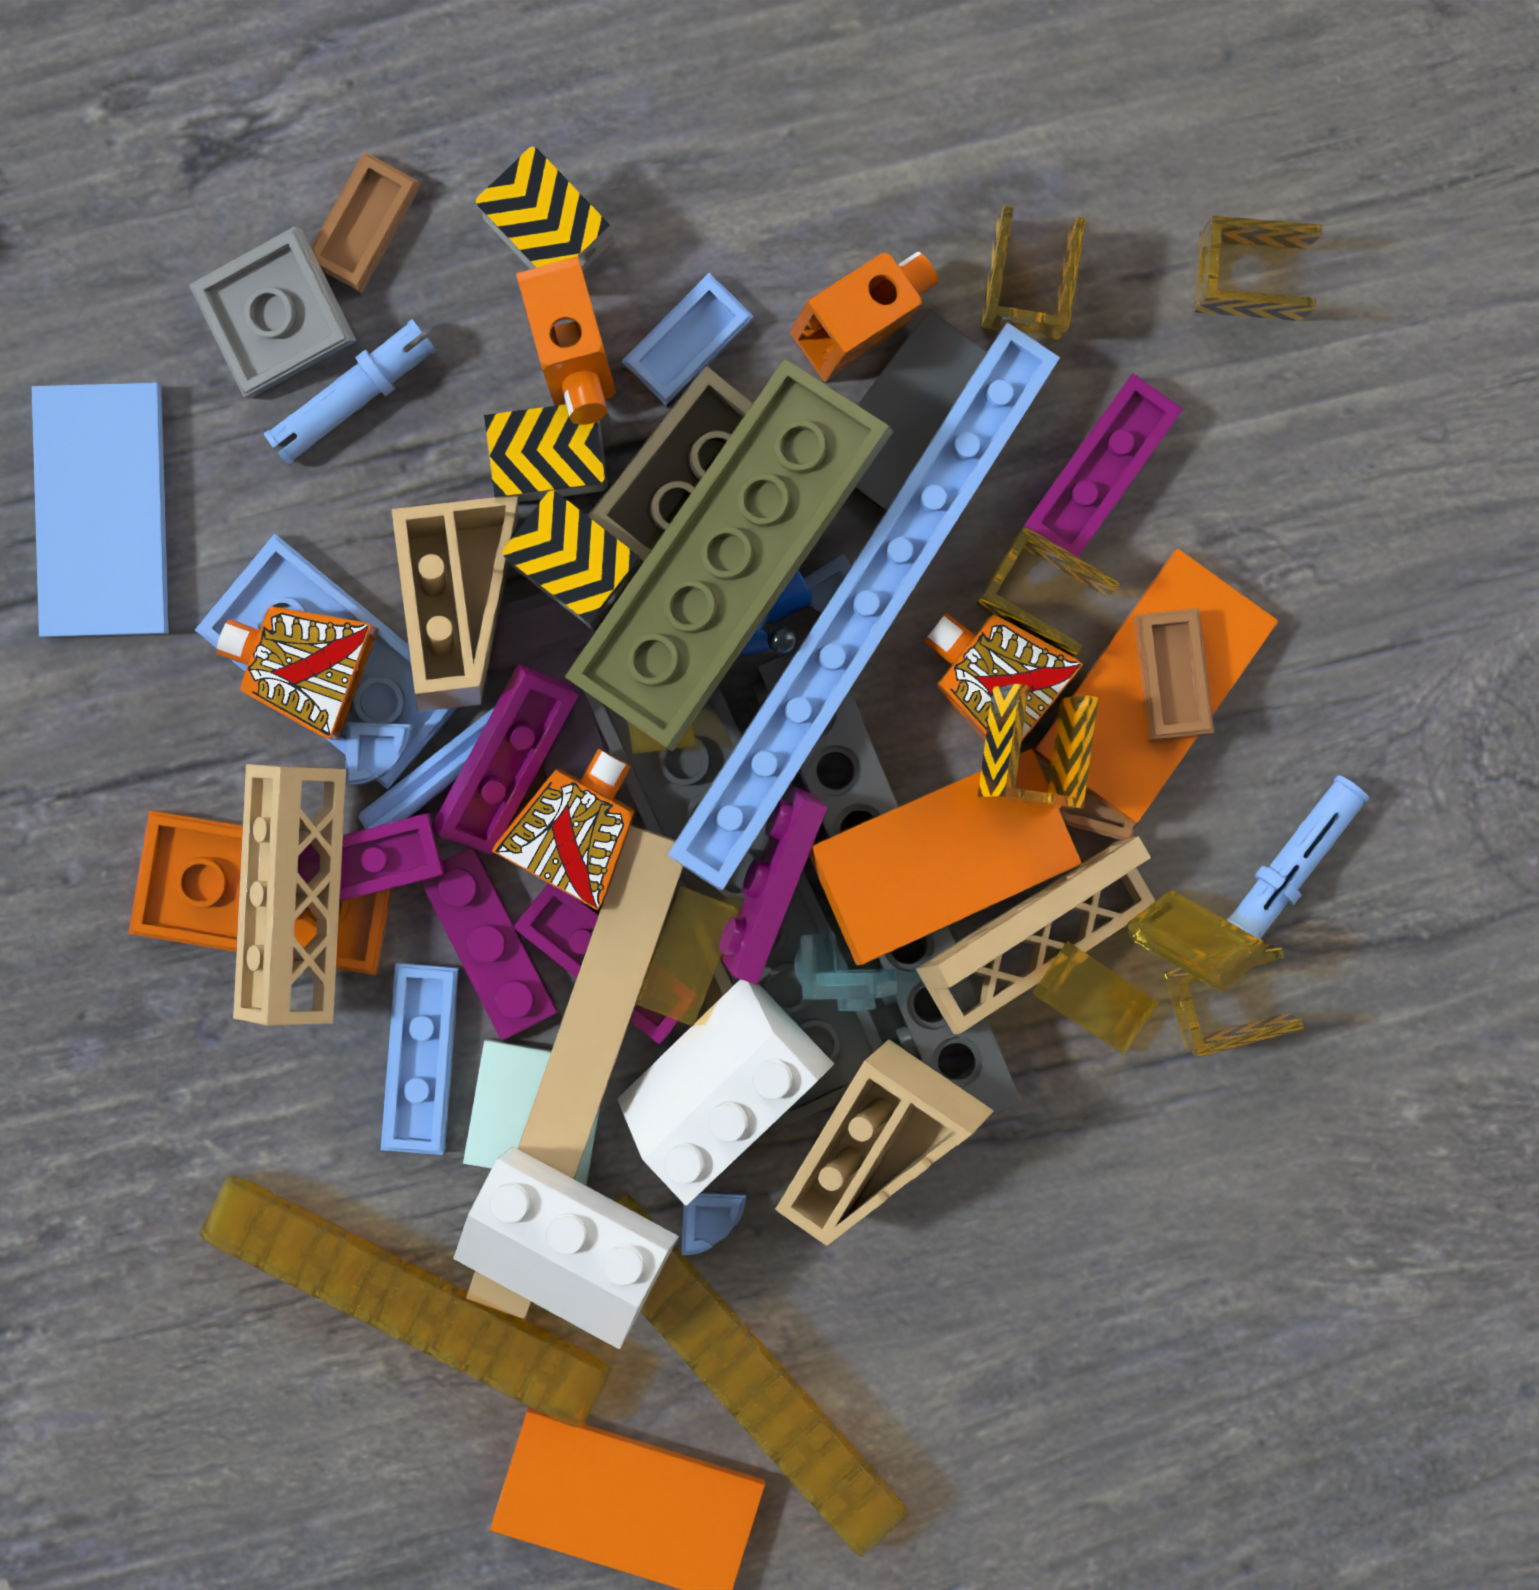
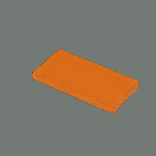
[1033,548,1278,824]
[809,749,1082,965]
[128,810,392,975]
[489,1407,765,1590]

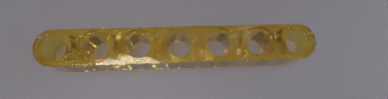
[199,1175,612,1428]
[615,1192,909,1557]

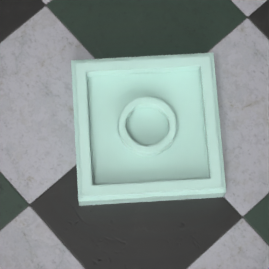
[463,1039,601,1185]

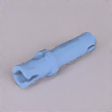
[264,319,437,465]
[1224,775,1370,946]

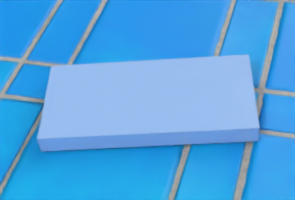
[32,383,169,638]
[195,534,458,790]

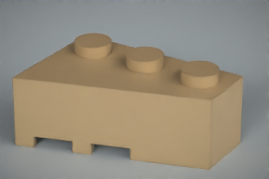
[391,495,519,712]
[775,1039,994,1246]

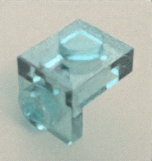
[795,932,897,1011]

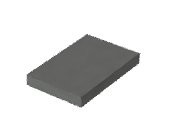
[854,309,987,512]

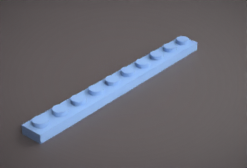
[666,323,1060,890]

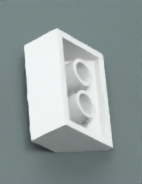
[617,979,834,1206]
[453,1146,679,1349]

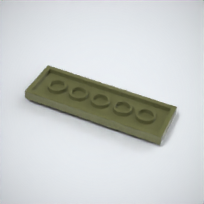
[565,358,893,752]

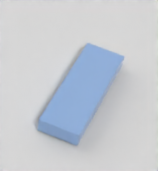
[381,962,460,1155]

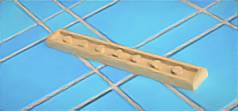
[466,825,683,1319]

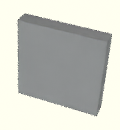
[189,226,356,398]

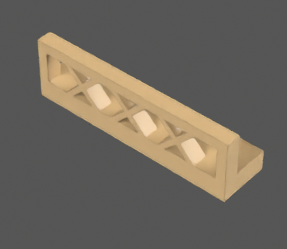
[233,764,346,1026]
[916,836,1158,1034]

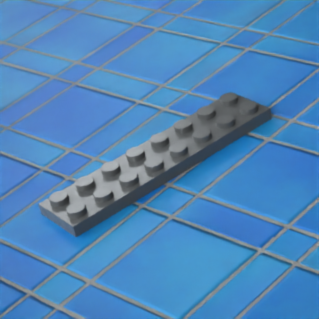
[582,685,883,1128]

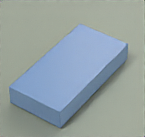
[622,273,754,408]

